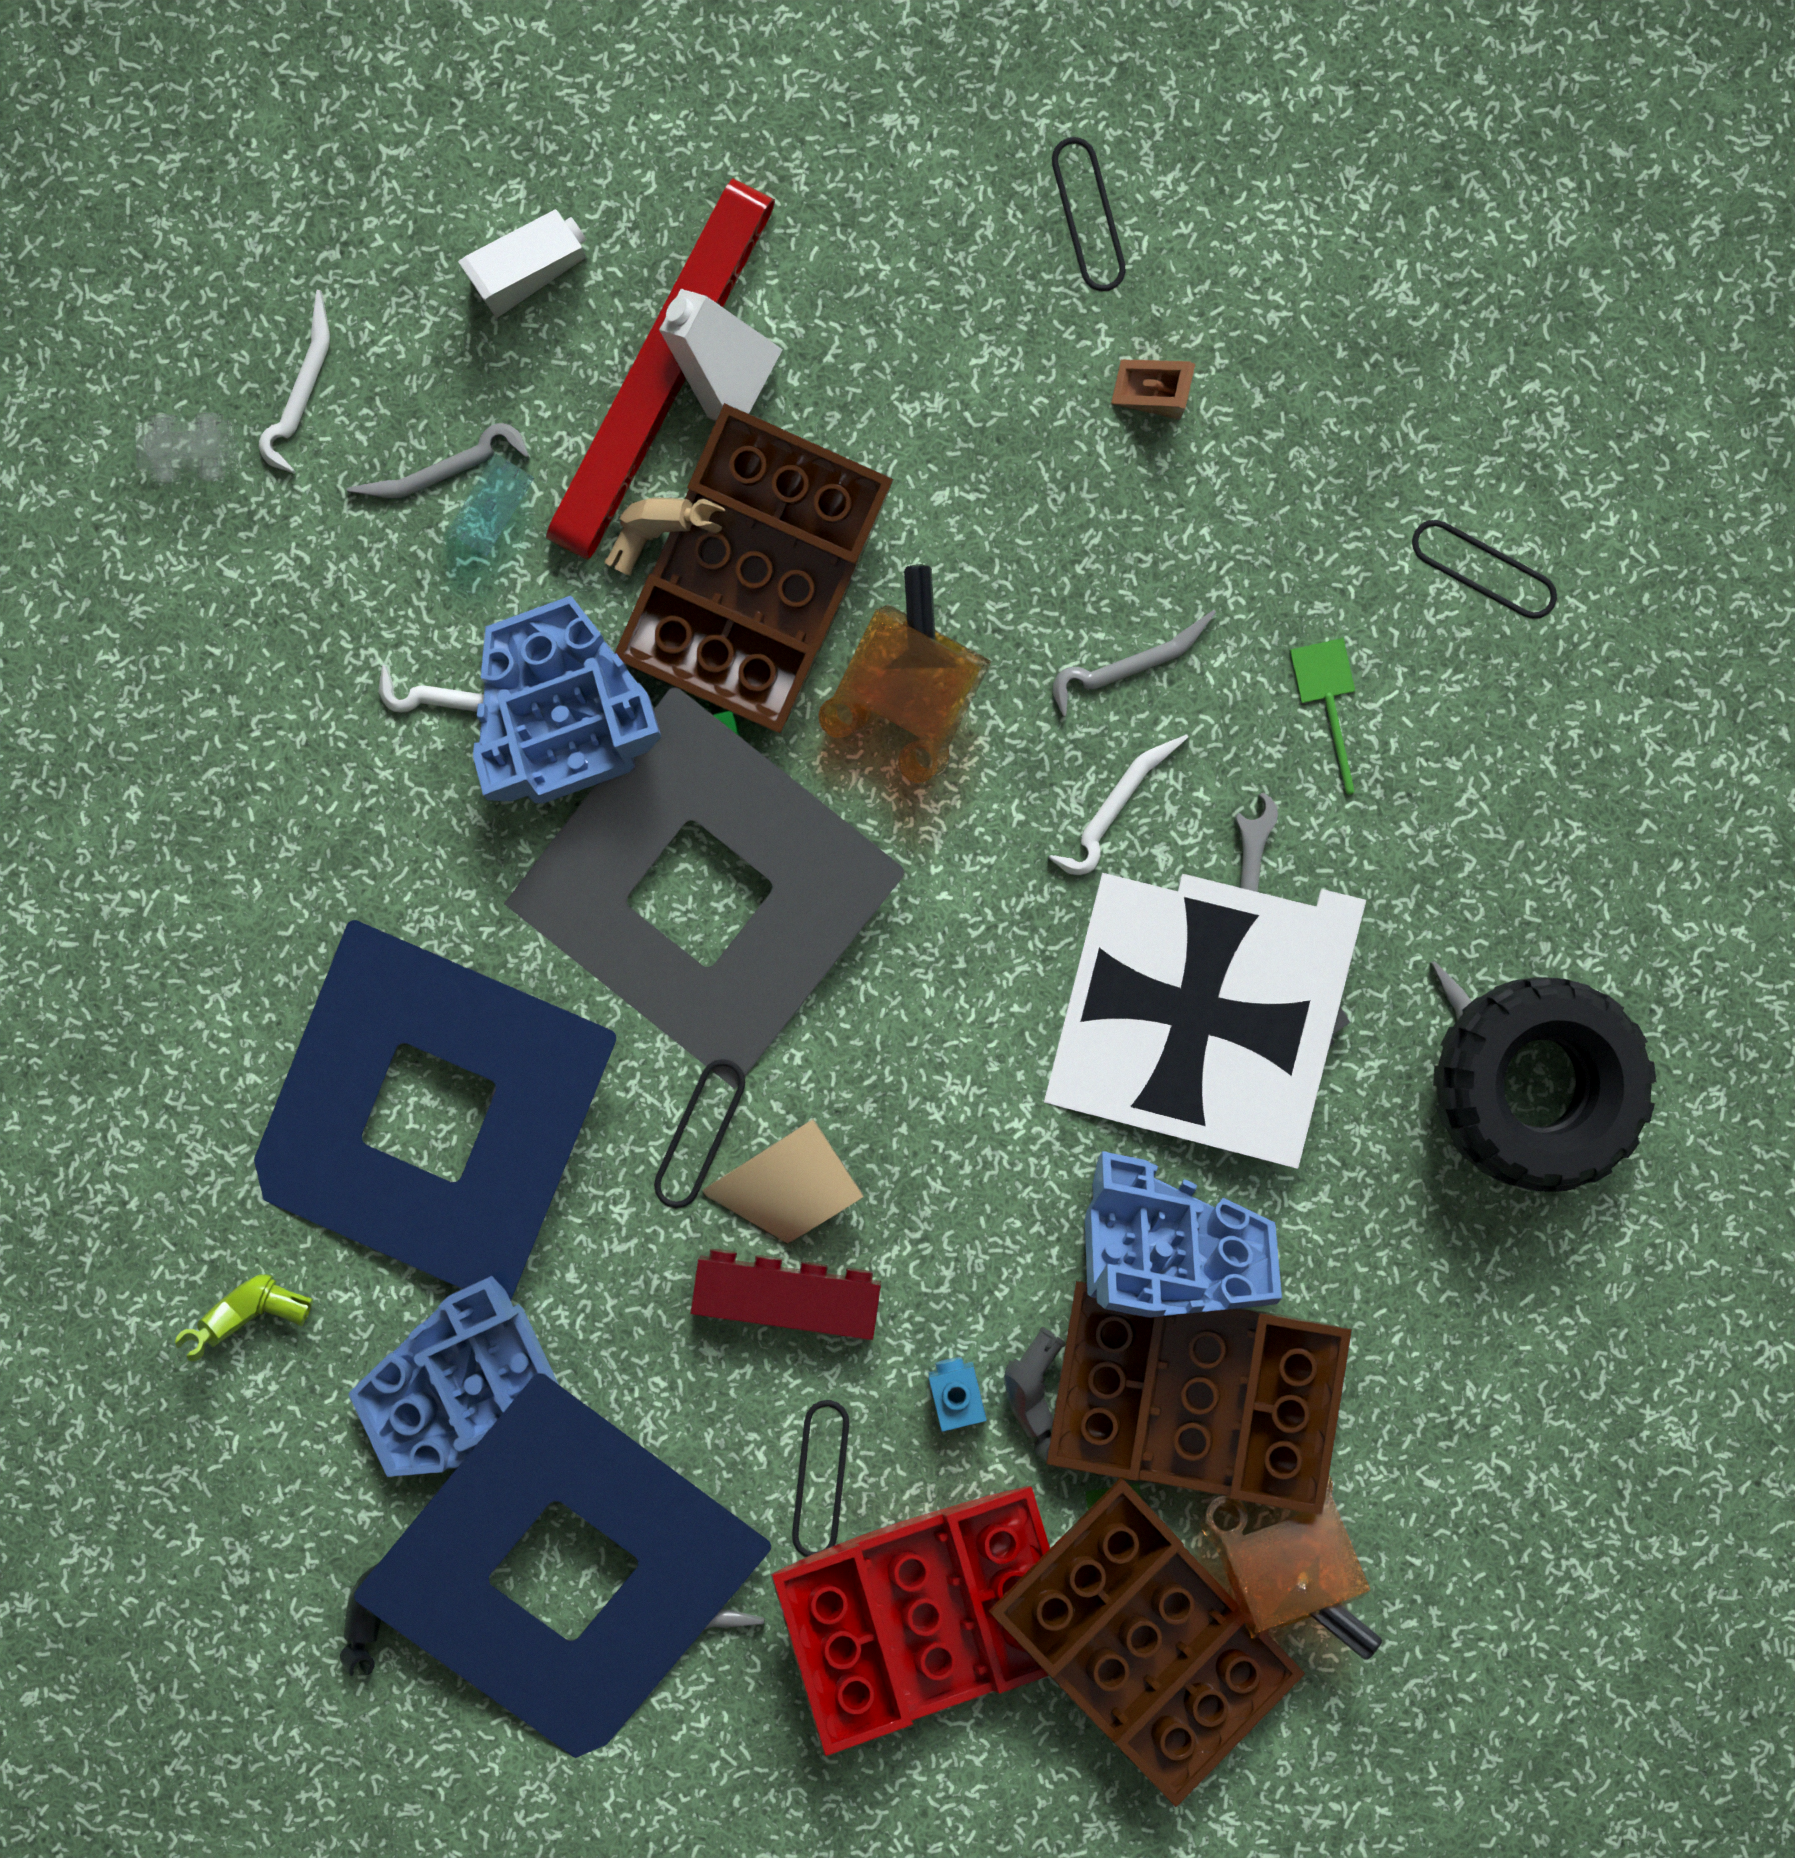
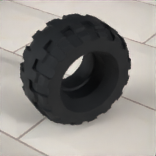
[1433,977,1657,1192]

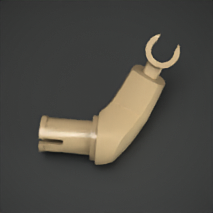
[604,497,725,576]

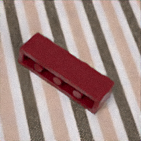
[690,1249,881,1340]

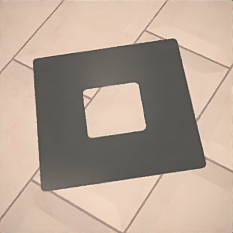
[504,688,904,1089]

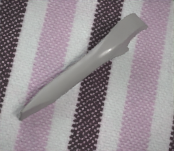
[1235,793,1278,892]

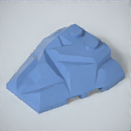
[473,596,661,803]
[1085,1151,1282,1318]
[348,1276,558,1477]

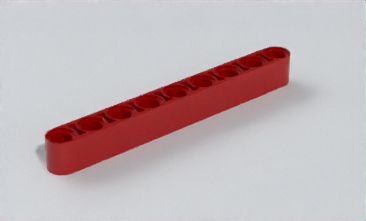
[546,178,775,560]

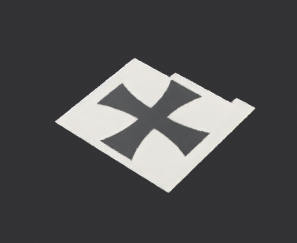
[1044,873,1366,1169]

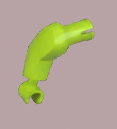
[175,1274,313,1361]

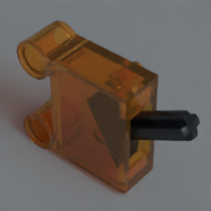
[818,564,992,783]
[1201,1475,1382,1660]

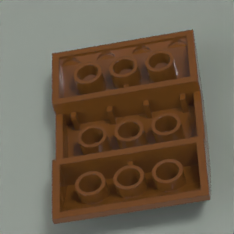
[614,403,894,733]
[1047,1281,1352,1516]
[989,1478,1305,1807]

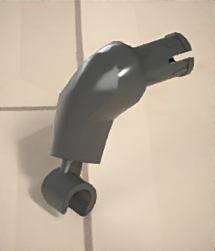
[1004,1327,1066,1466]

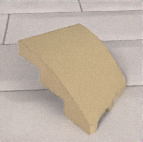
[702,1119,864,1244]

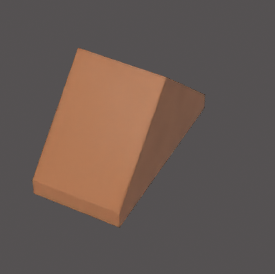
[1111,359,1195,420]

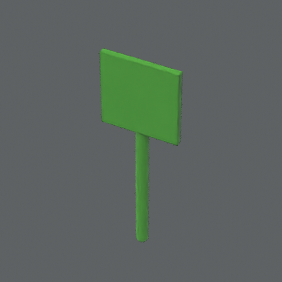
[1290,638,1355,795]

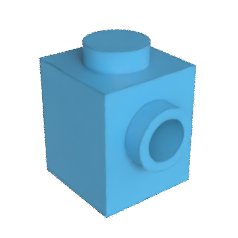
[928,1357,987,1432]

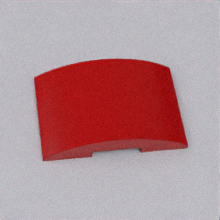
[771,1486,1050,1756]

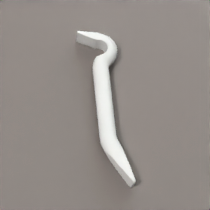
[259,290,330,474]
[379,665,484,713]
[1048,734,1188,875]

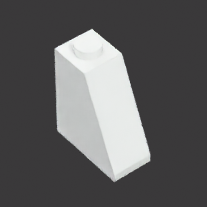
[458,209,587,319]
[659,289,783,422]

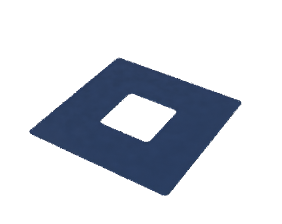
[254,920,616,1301]
[354,1373,771,1758]

